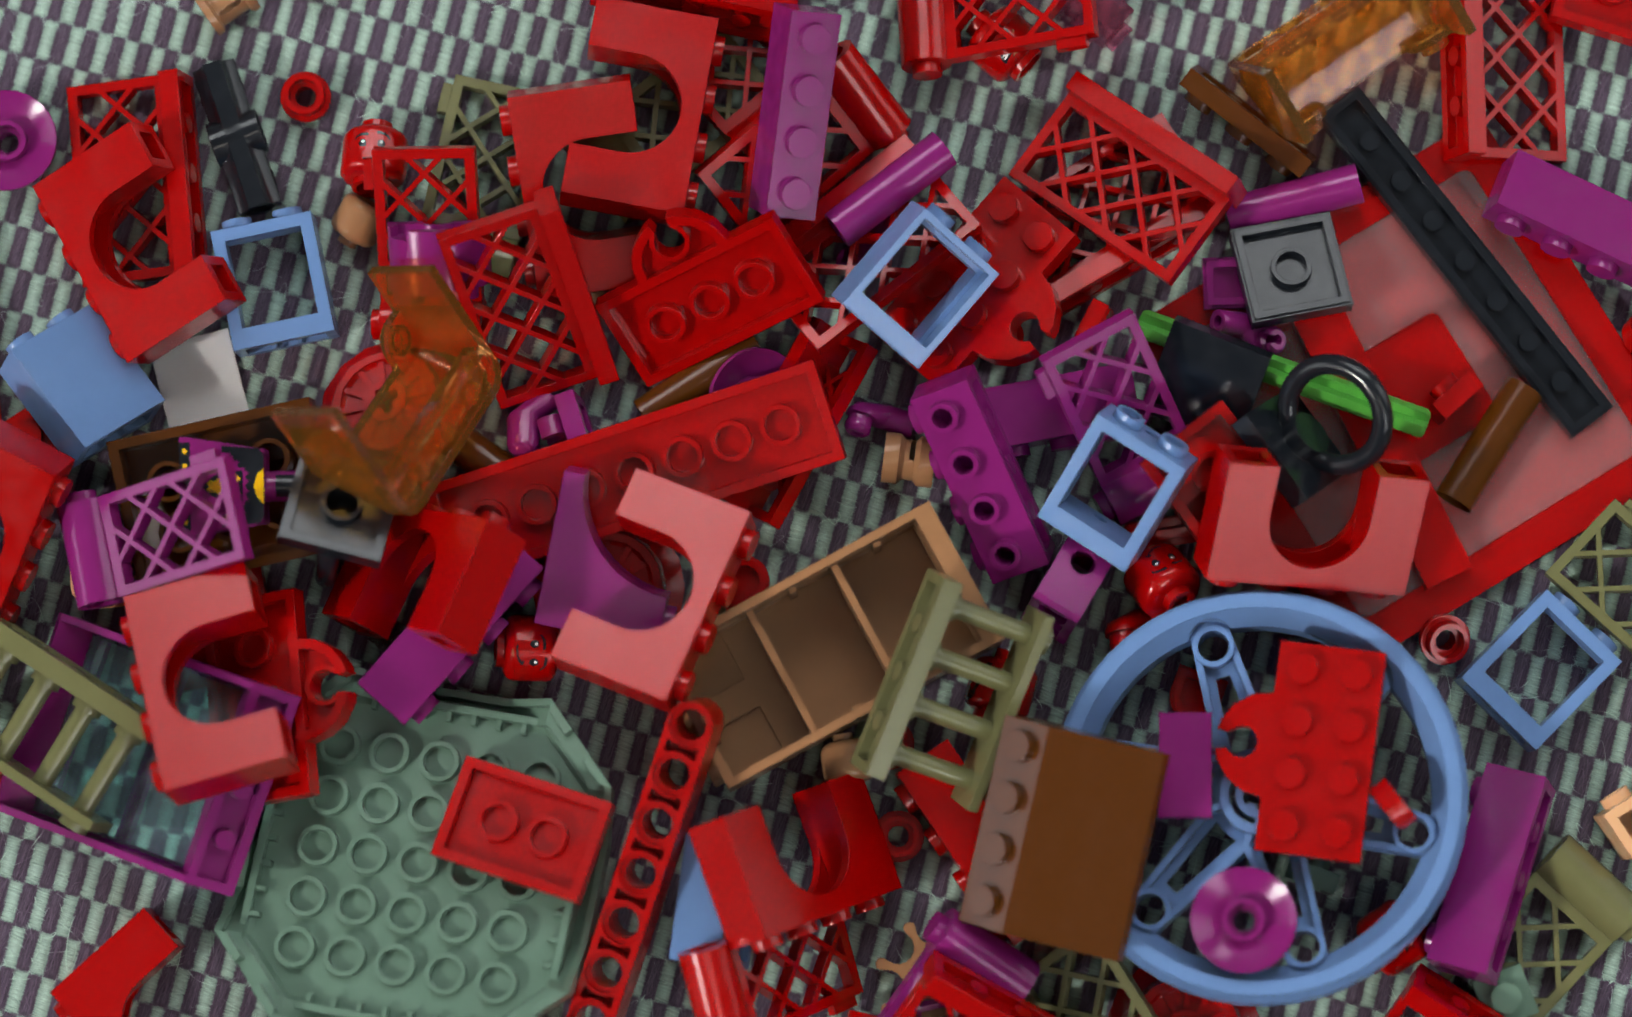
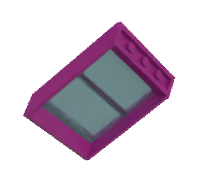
[0,612,301,897]

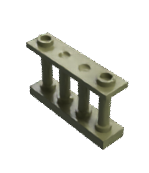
[850,568,1055,813]
[0,617,147,836]

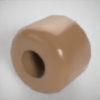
[331,193,377,249]
[820,732,872,782]

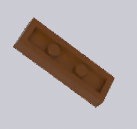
[1179,65,1318,178]

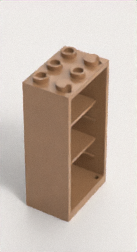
[681,501,1005,792]

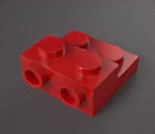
[1138,400,1280,541]

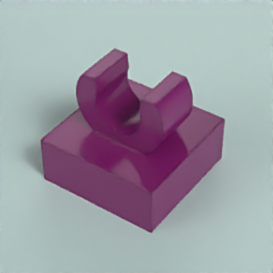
[536,389,594,446]

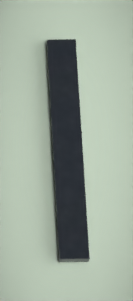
[1316,86,1613,439]

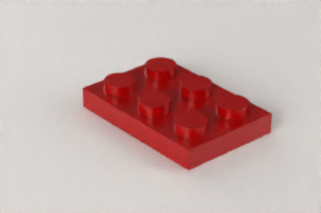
[430,755,616,906]

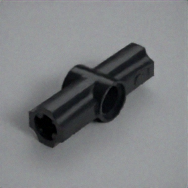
[192,59,282,217]

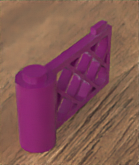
[1033,308,1185,526]
[57,448,254,610]
[878,908,1040,1017]

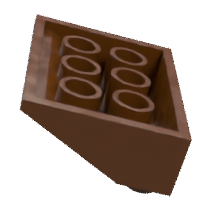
[106,397,324,581]
[959,715,1170,962]

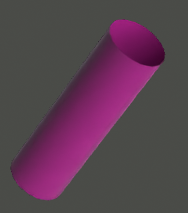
[824,132,957,247]
[1226,163,1365,229]

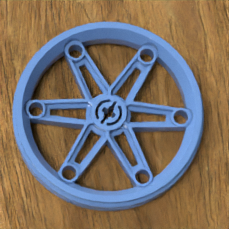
[1064,590,1469,1007]

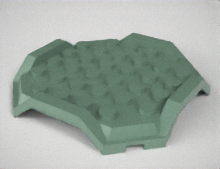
[213,665,615,1017]

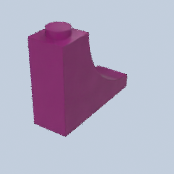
[534,466,677,630]

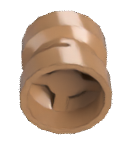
[880,431,933,488]

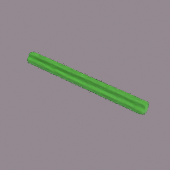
[1138,310,1431,437]

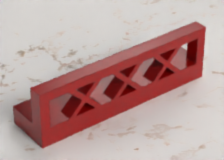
[720,316,878,530]

